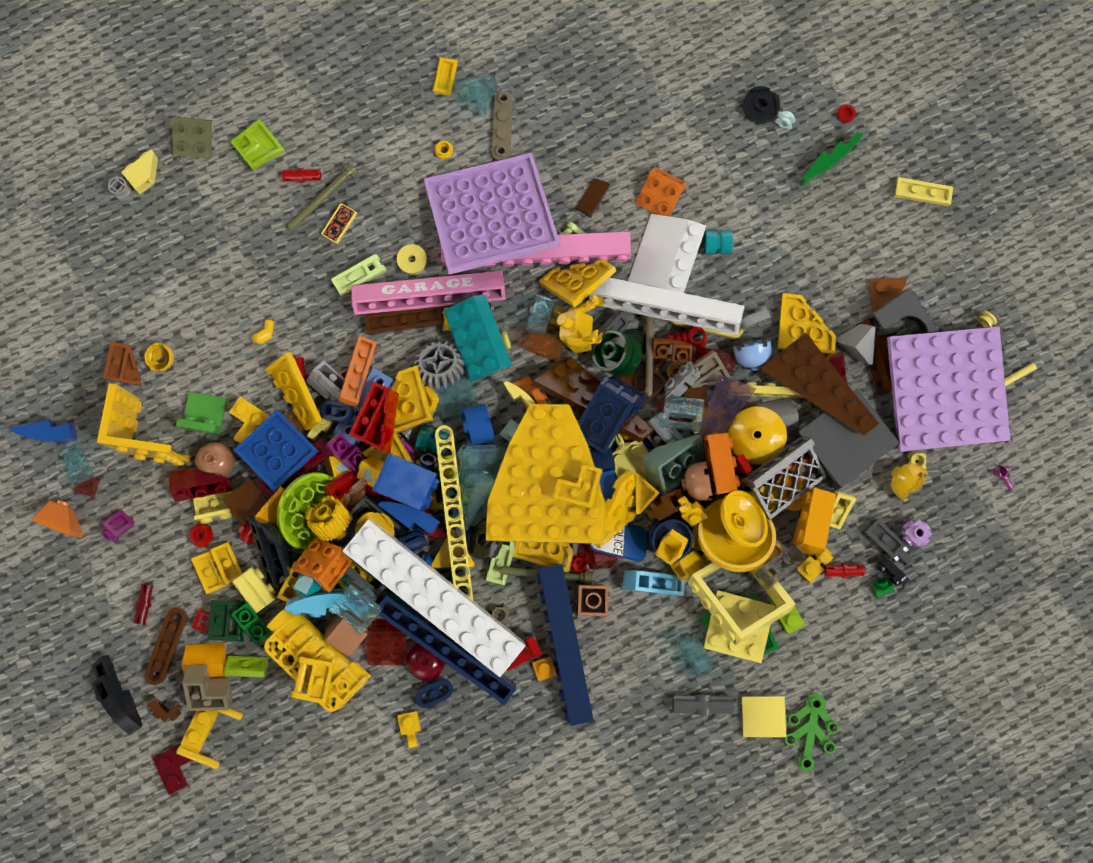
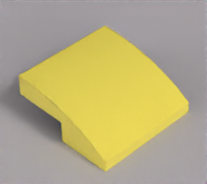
[742,696,787,737]

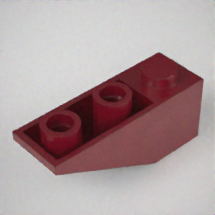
[169,469,233,502]

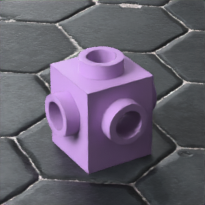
[899,519,932,548]

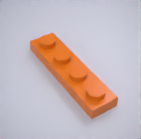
[338,335,377,407]

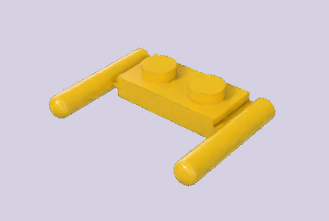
[176,708,243,769]

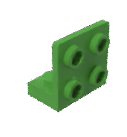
[176,392,227,436]

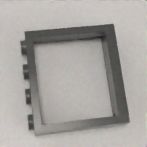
[326,495,423,602]

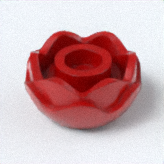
[189,523,214,548]

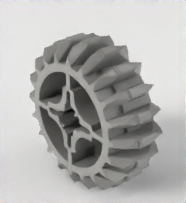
[413,340,465,390]

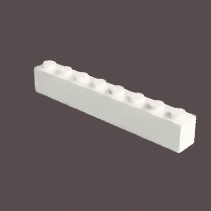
[589,278,744,335]

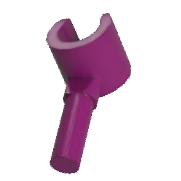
[992,465,1014,491]

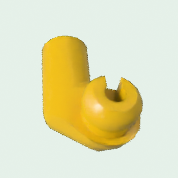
[252,320,274,344]

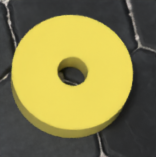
[397,244,427,275]

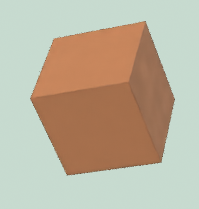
[577,585,609,616]
[325,610,368,657]

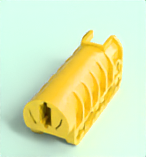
[264,608,371,712]

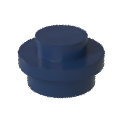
[418,453,438,471]

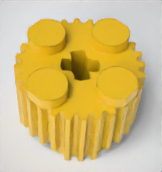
[305,495,353,541]

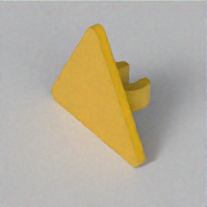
[432,529,475,568]

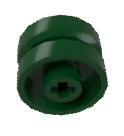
[592,330,642,377]

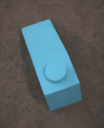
[622,570,685,596]

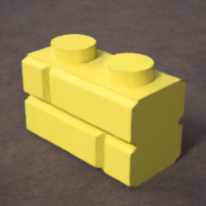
[232,566,277,613]

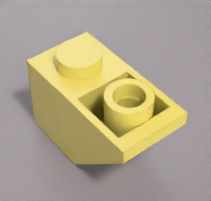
[121,150,158,194]

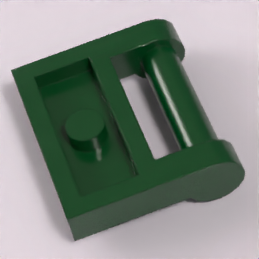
[207,600,247,642]

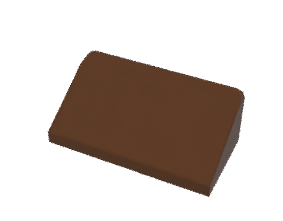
[575,178,611,218]

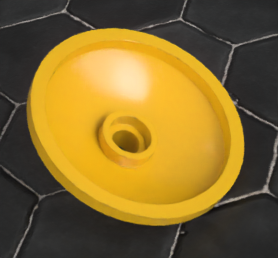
[728,407,787,465]
[721,491,768,548]

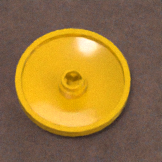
[697,498,776,572]

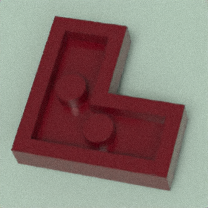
[152,744,193,795]

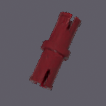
[133,584,154,625]

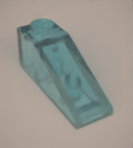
[454,470,495,531]

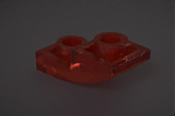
[694,348,735,372]

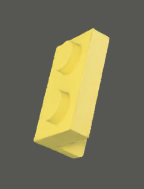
[193,491,233,524]

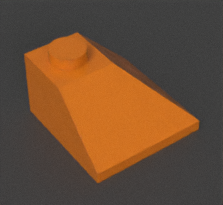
[32,499,83,538]

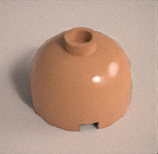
[195,442,235,477]
[681,461,713,501]

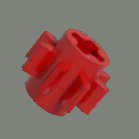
[238,521,256,545]

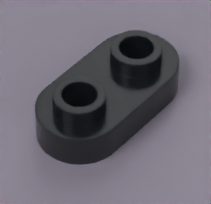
[875,554,910,587]

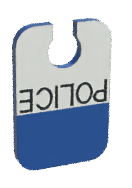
[590,523,647,562]

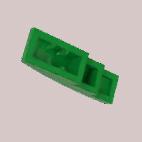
[799,131,863,186]

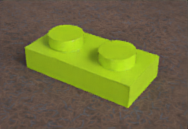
[768,590,805,634]
[224,656,268,677]

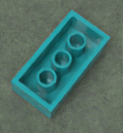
[444,295,513,382]

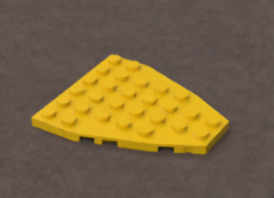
[486,404,606,544]

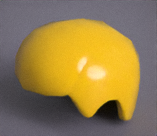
[144,343,174,372]

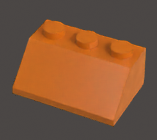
[702,433,740,495]

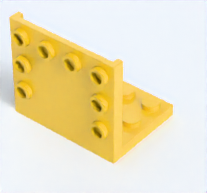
[97,383,191,466]

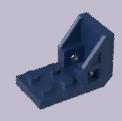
[578,377,648,454]

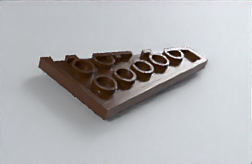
[760,333,879,436]
[532,356,654,443]

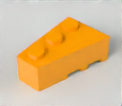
[789,488,836,556]

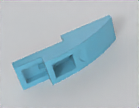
[285,589,368,617]

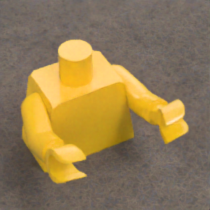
[557,295,603,353]

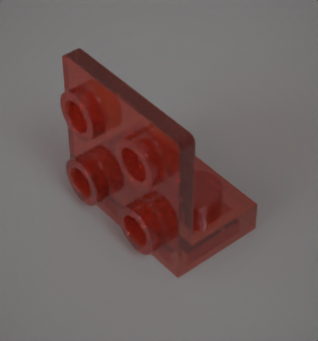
[366,619,407,665]

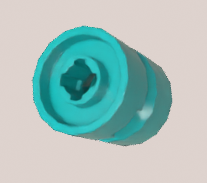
[703,230,733,255]
[415,425,449,456]

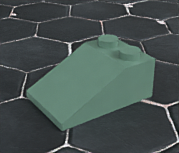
[642,435,706,495]

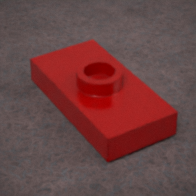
[734,454,753,477]

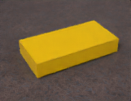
[433,57,458,96]

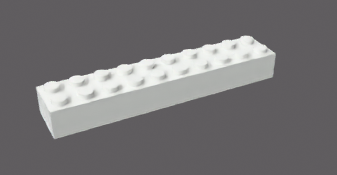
[343,518,525,677]

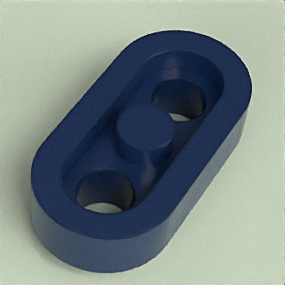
[319,400,354,424]
[415,679,453,708]

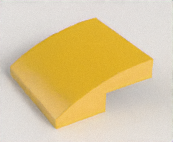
[191,542,242,595]

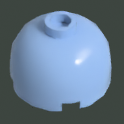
[733,340,772,371]

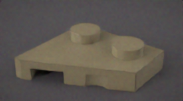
[691,350,733,388]

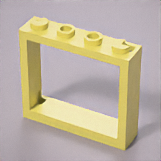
[688,563,796,646]

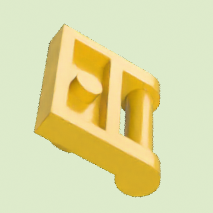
[290,656,335,704]

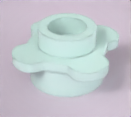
[775,111,796,130]

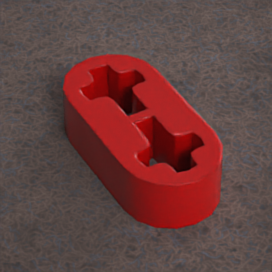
[325,472,361,500]

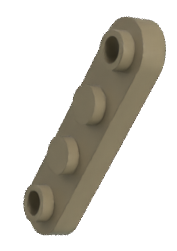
[492,91,513,161]

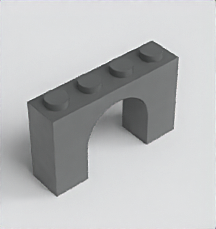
[867,288,939,334]

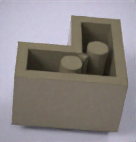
[182,665,232,711]

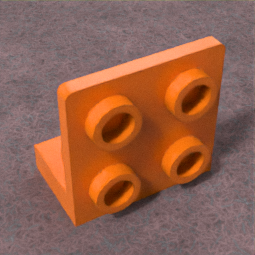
[636,167,687,217]
[292,538,353,593]

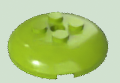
[276,472,346,550]

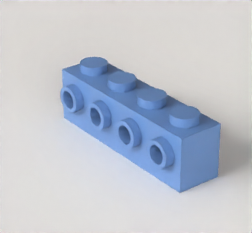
[333,368,395,446]

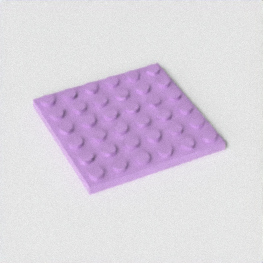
[424,153,560,274]
[887,327,1010,452]

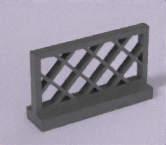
[743,437,827,520]

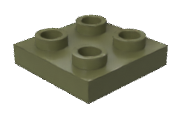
[172,116,212,159]

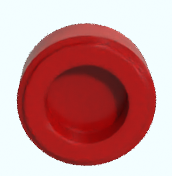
[837,104,856,123]

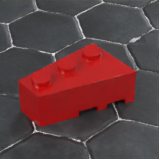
[349,381,399,454]

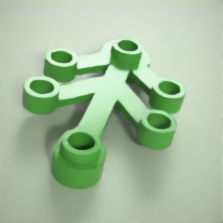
[784,694,839,772]

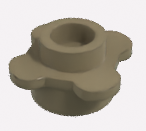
[490,605,510,625]

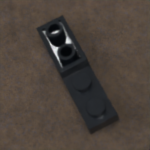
[92,655,143,735]

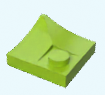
[231,119,285,171]

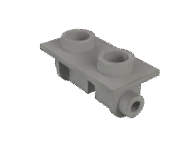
[664,361,701,399]

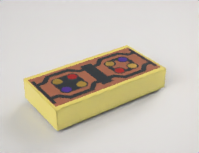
[321,203,357,245]

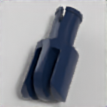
[398,528,427,552]

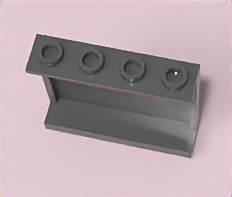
[793,388,899,491]

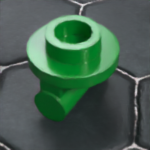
[872,577,895,599]

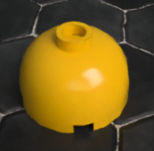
[890,463,928,502]

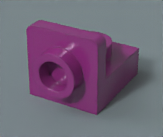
[102,509,135,544]

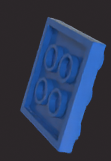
[234,409,319,492]

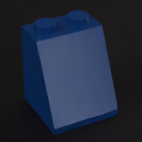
[372,453,440,511]

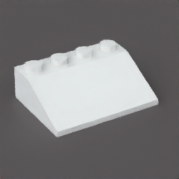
[628,214,706,293]

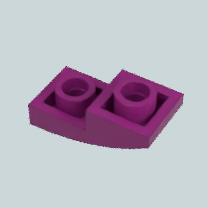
[324,433,367,474]

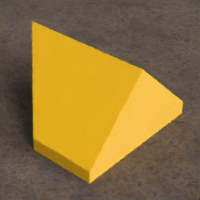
[635,474,659,515]

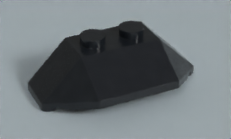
[247,515,292,589]

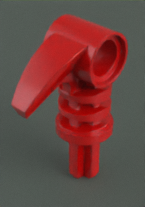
[653,326,708,348]

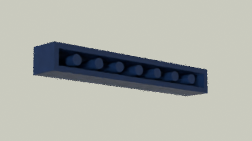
[536,563,594,726]
[374,592,516,705]

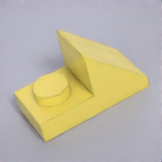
[830,492,856,529]

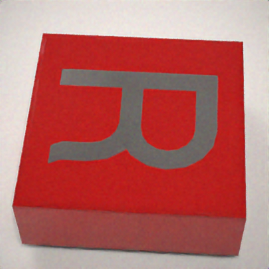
[192,609,210,633]

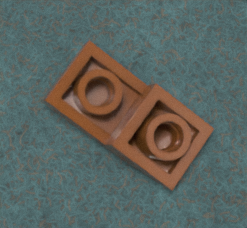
[653,338,693,363]

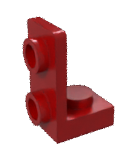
[506,636,542,671]

